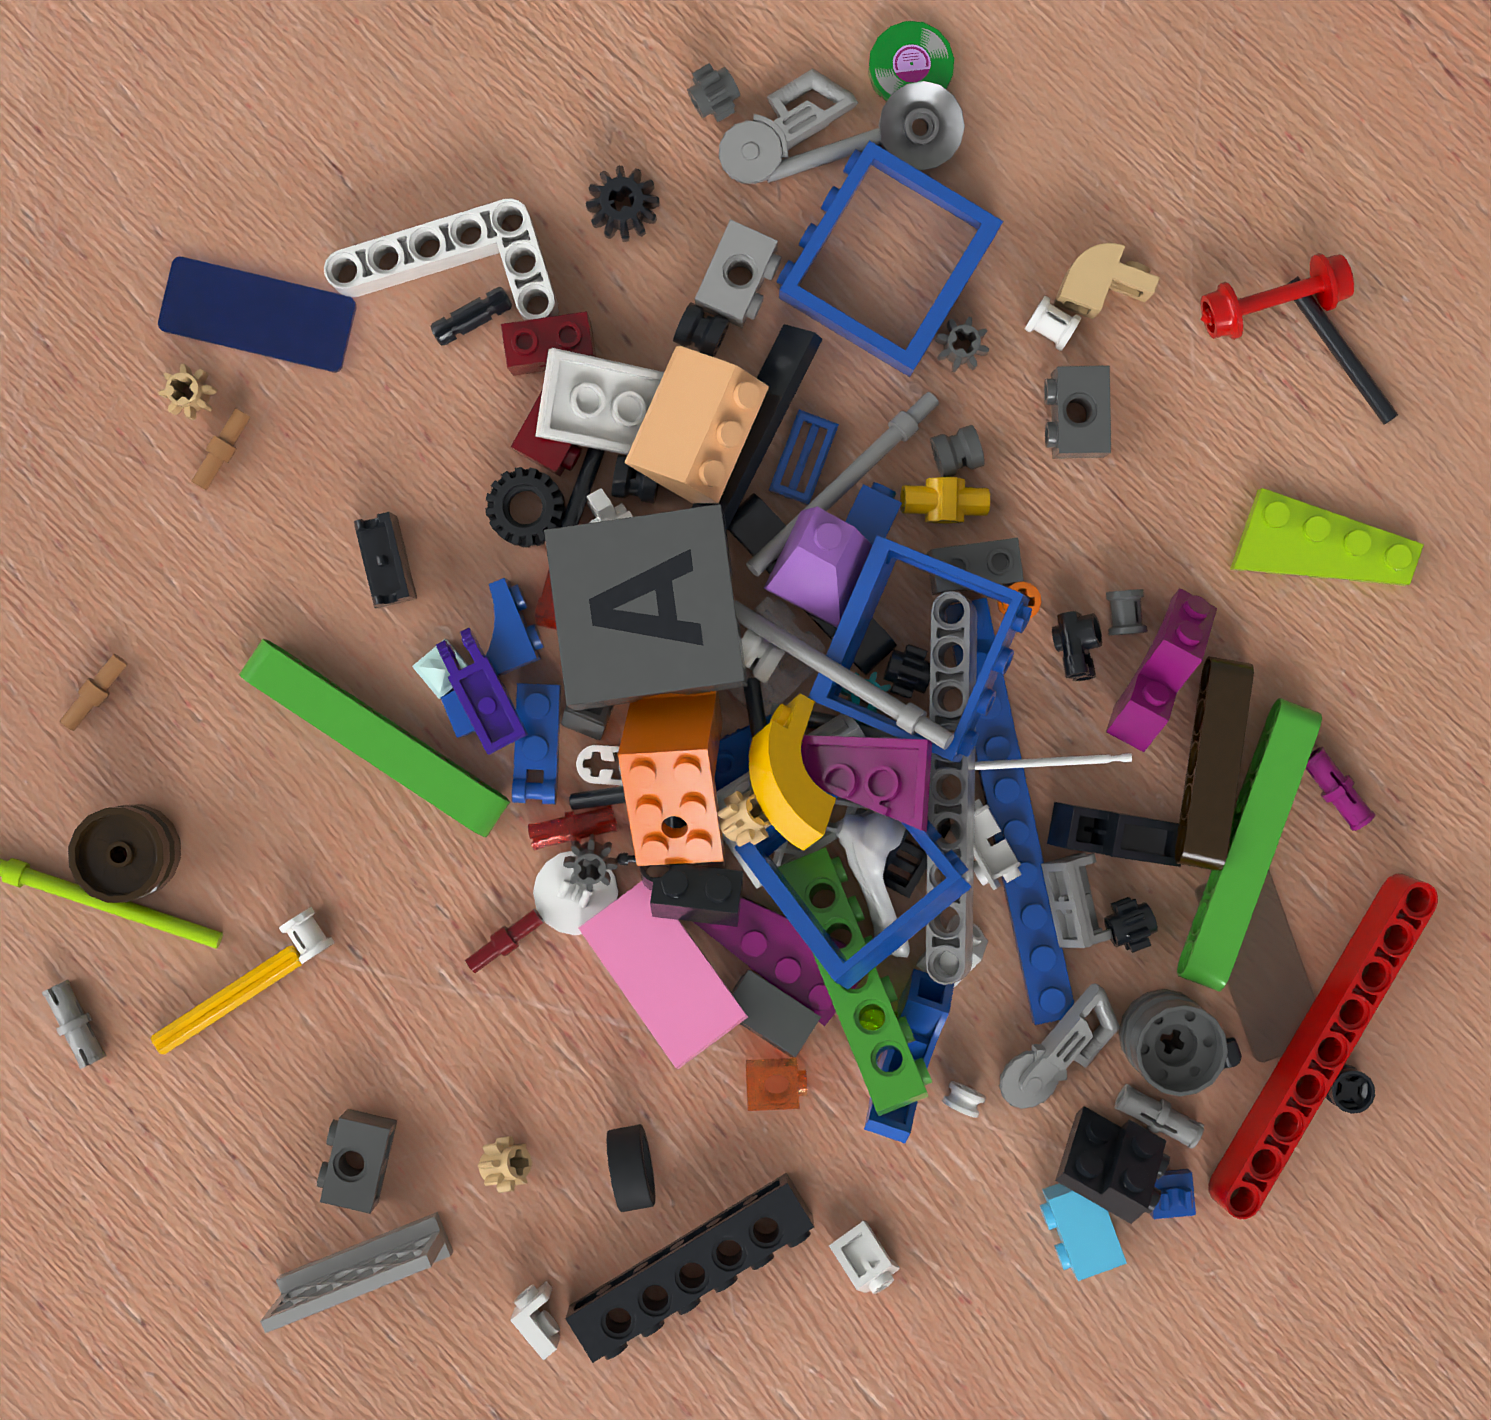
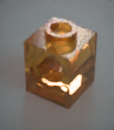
[746,1058,807,1111]

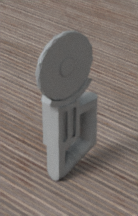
[719,68,858,184]
[999,983,1120,1109]

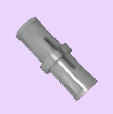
[42,980,106,1069]
[1114,1084,1204,1149]

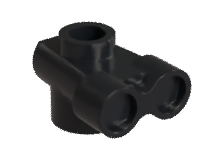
[1052,611,1102,681]

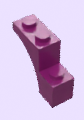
[1106,588,1217,752]

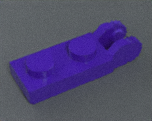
[436,628,529,755]

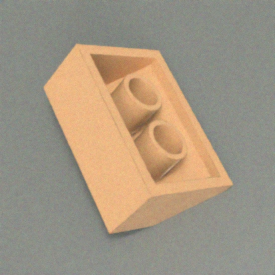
[624,346,769,503]

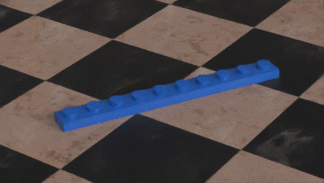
[945,597,1074,1025]

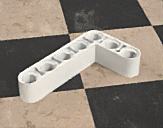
[324,198,559,321]

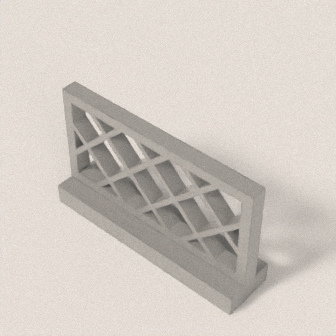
[260,1212,453,1333]

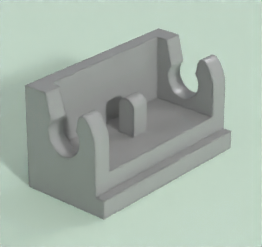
[1041,853,1113,948]

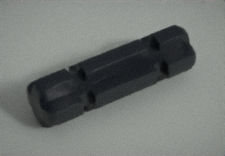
[430,287,512,346]

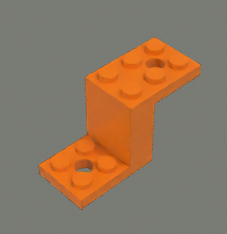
[618,691,725,866]

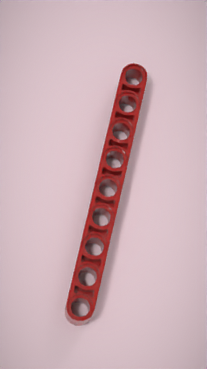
[1208,873,1438,1220]

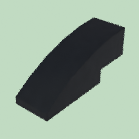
[1047,802,1181,867]

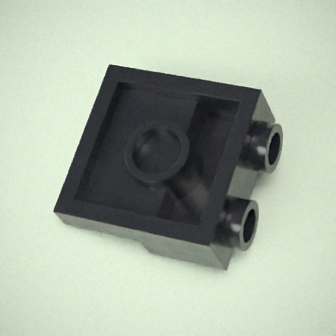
[1055,1106,1170,1224]

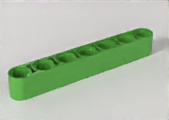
[239,638,510,838]
[1177,698,1322,991]

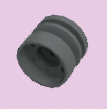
[1119,989,1228,1096]

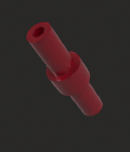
[465,909,544,973]

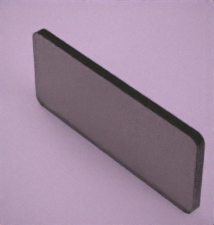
[1195,870,1326,1062]

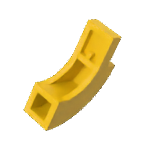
[749,693,836,851]

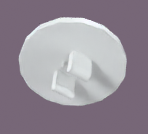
[533,851,619,935]

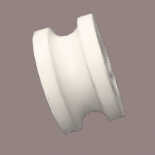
[942,1081,986,1118]

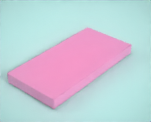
[578,881,748,1069]

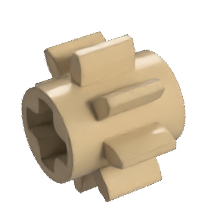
[158,364,217,420]
[717,789,772,847]
[478,1136,532,1193]

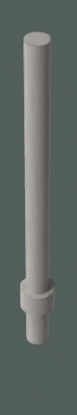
[746,392,939,576]
[734,600,954,750]

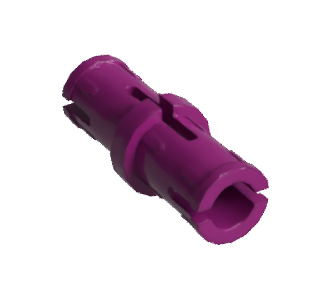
[1305,747,1376,831]

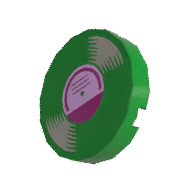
[868,21,954,101]

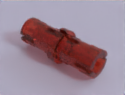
[528,805,618,851]

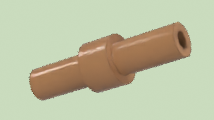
[192,408,251,490]
[60,654,128,731]

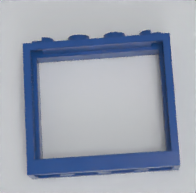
[776,140,1003,377]
[808,535,1032,763]
[734,791,972,989]

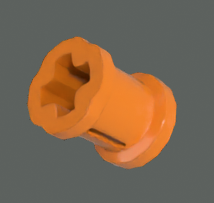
[997,581,1042,618]

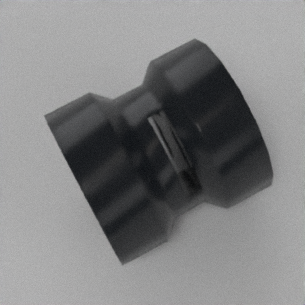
[673,302,730,357]
[611,454,659,504]
[1325,1063,1375,1114]

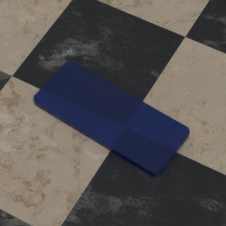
[158,256,357,373]

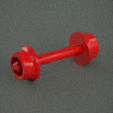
[1200,253,1354,340]

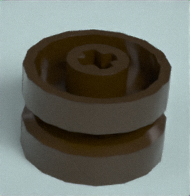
[68,804,181,903]

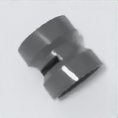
[930,425,985,477]

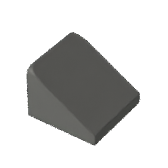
[561,705,615,740]

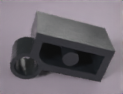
[640,864,743,927]

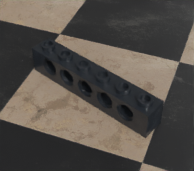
[565,1173,814,1363]

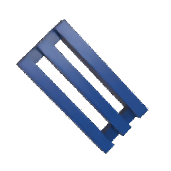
[769,409,839,505]

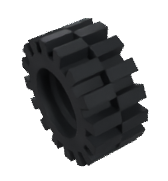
[485,467,566,548]

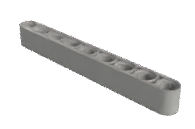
[926,591,977,985]

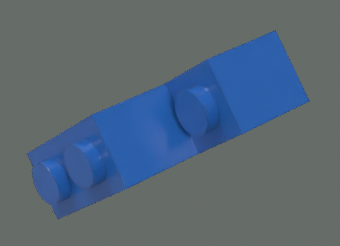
[440,578,544,738]
[864,969,955,1143]

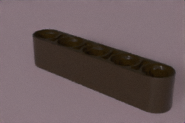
[1175,656,1254,871]

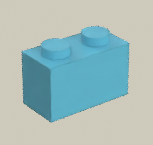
[1040,1183,1127,1281]

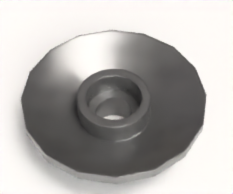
[878,81,965,171]

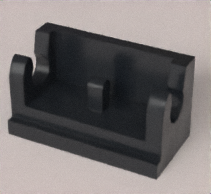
[354,512,417,609]

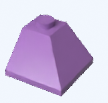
[764,506,872,628]

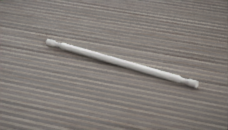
[975,753,1132,770]

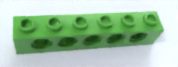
[778,847,932,1116]

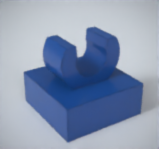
[1150,1169,1196,1219]

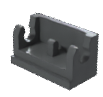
[731,970,821,1058]

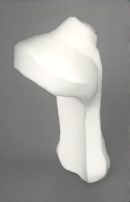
[836,812,910,957]

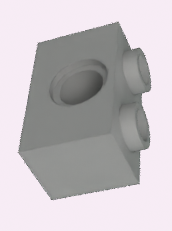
[695,219,782,328]

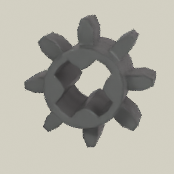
[687,63,740,122]
[935,317,989,372]
[563,834,618,892]

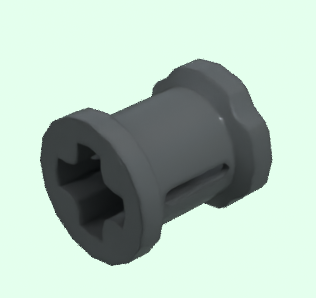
[1106,589,1148,636]

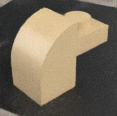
[1054,243,1160,319]

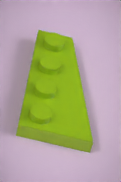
[1230,488,1424,586]

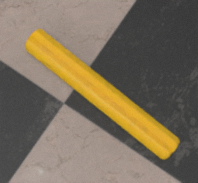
[151,945,302,1054]

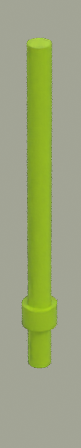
[0,858,223,949]

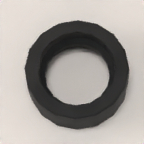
[606,1124,656,1212]

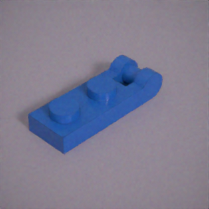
[512,683,561,805]

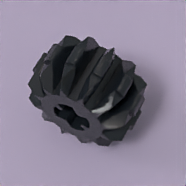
[586,165,660,242]

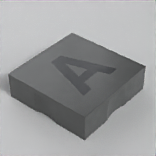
[544,504,748,711]

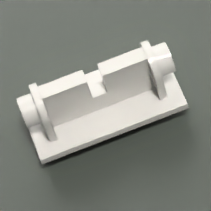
[950,799,1022,890]

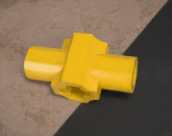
[900,477,990,524]

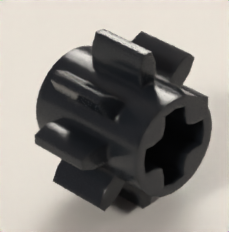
[883,644,930,699]
[1104,897,1158,953]

